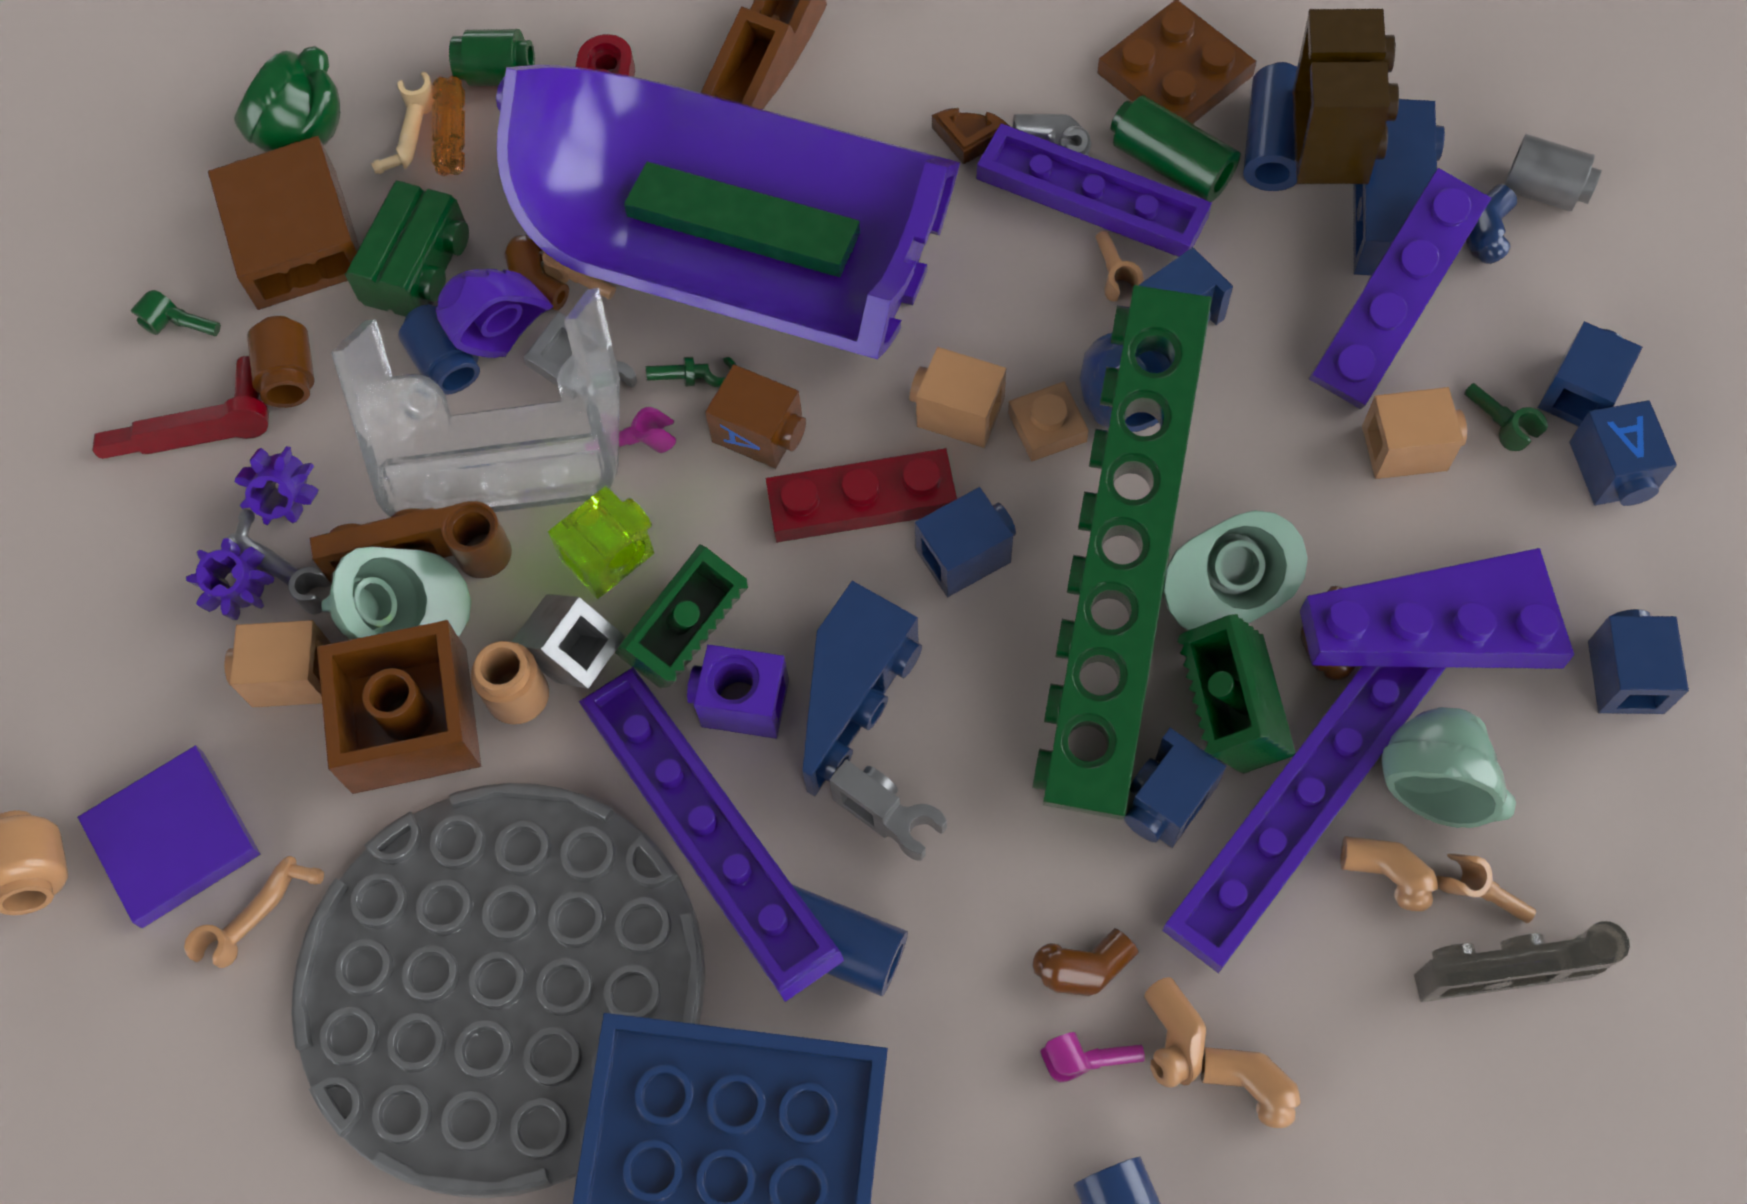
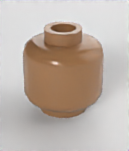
[0,810,68,915]

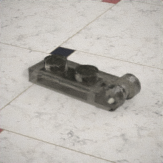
[1414,921,1630,1002]

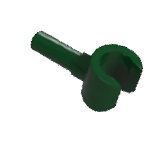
[130,290,221,337]
[1464,383,1548,451]

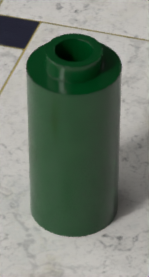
[1110,95,1241,202]

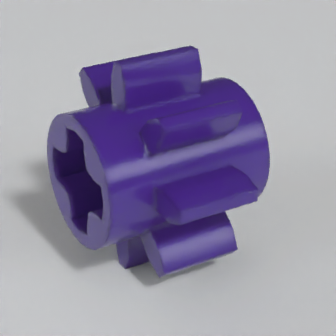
[234,446,319,525]
[186,538,274,620]

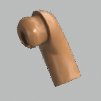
[1144,977,1207,1088]

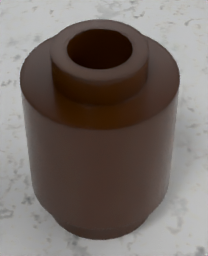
[247,316,315,408]

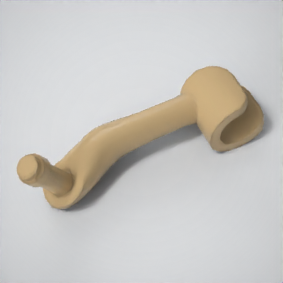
[371,72,438,174]

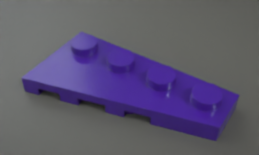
[1299,548,1574,669]

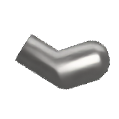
[1012,114,1091,155]

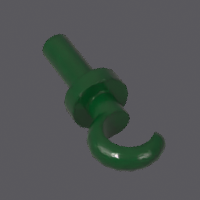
[645,357,736,388]

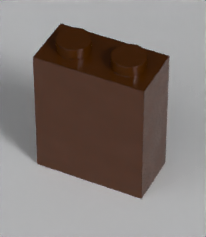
[208,136,360,310]

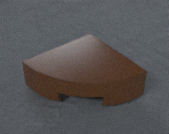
[932,108,1009,165]

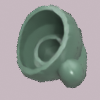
[1382,707,1516,828]

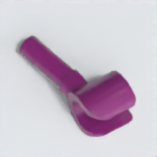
[588,407,676,455]
[1040,1032,1145,1083]

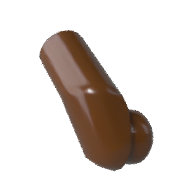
[504,234,570,311]
[1032,928,1139,996]

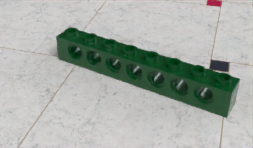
[1032,285,1212,820]

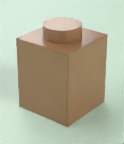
[909,347,1006,448]
[1362,387,1467,479]
[224,620,332,708]

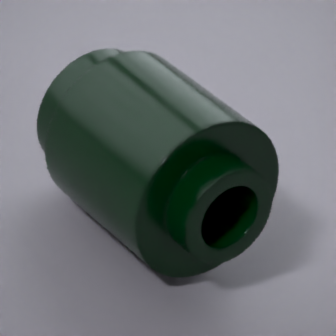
[449,29,535,87]

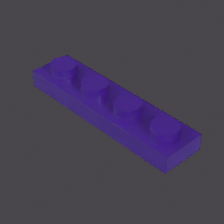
[976,123,1212,257]
[1308,168,1492,409]

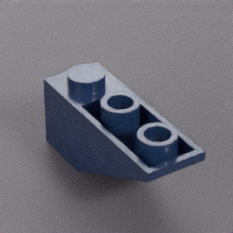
[802,580,922,796]

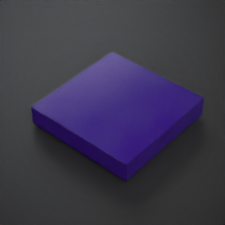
[77,745,261,928]

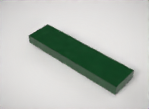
[624,161,860,277]

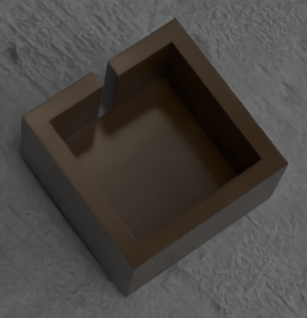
[1293,9,1399,184]

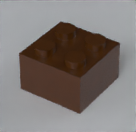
[317,620,482,794]

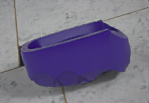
[436,269,554,358]

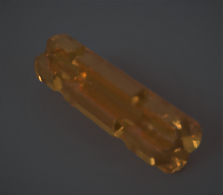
[431,75,465,177]

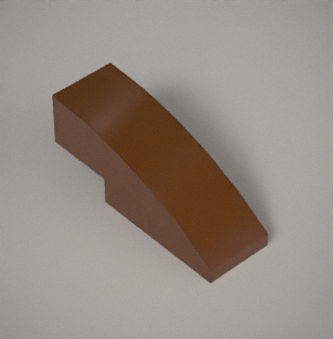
[700,0,827,109]

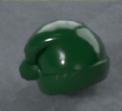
[234,46,341,152]

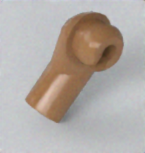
[1340,836,1438,912]
[1201,1047,1301,1128]

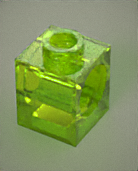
[547,486,655,599]

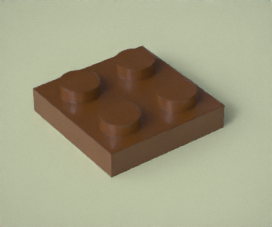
[1097,0,1257,124]

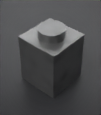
[512,594,626,689]

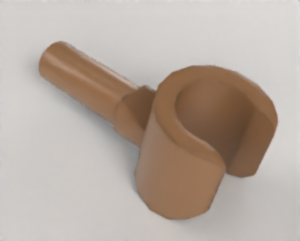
[1095,231,1144,301]
[542,252,616,300]
[1437,853,1536,923]

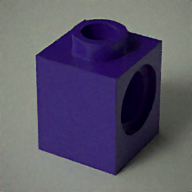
[687,644,789,739]

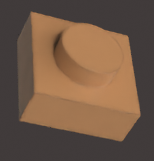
[1008,381,1089,462]

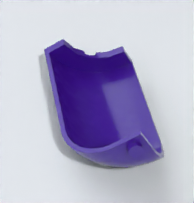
[496,65,960,360]

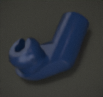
[1466,184,1517,264]

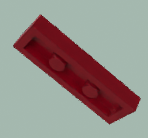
[765,448,957,543]

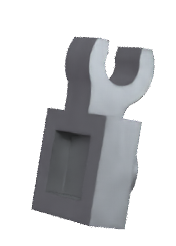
[830,759,947,861]

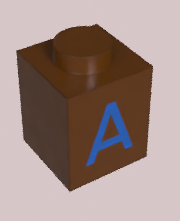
[705,364,806,469]

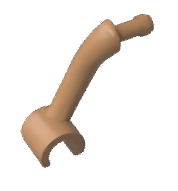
[184,856,324,968]

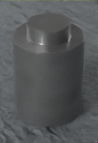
[1504,134,1602,211]

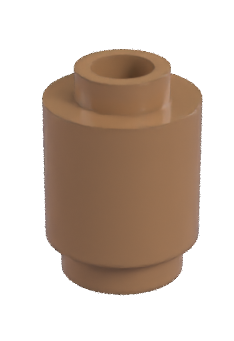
[471,641,549,724]

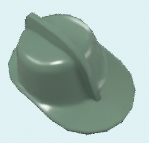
[1163,510,1308,631]
[321,547,471,640]

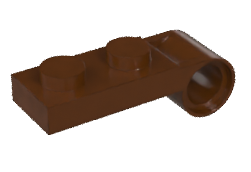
[309,501,512,585]

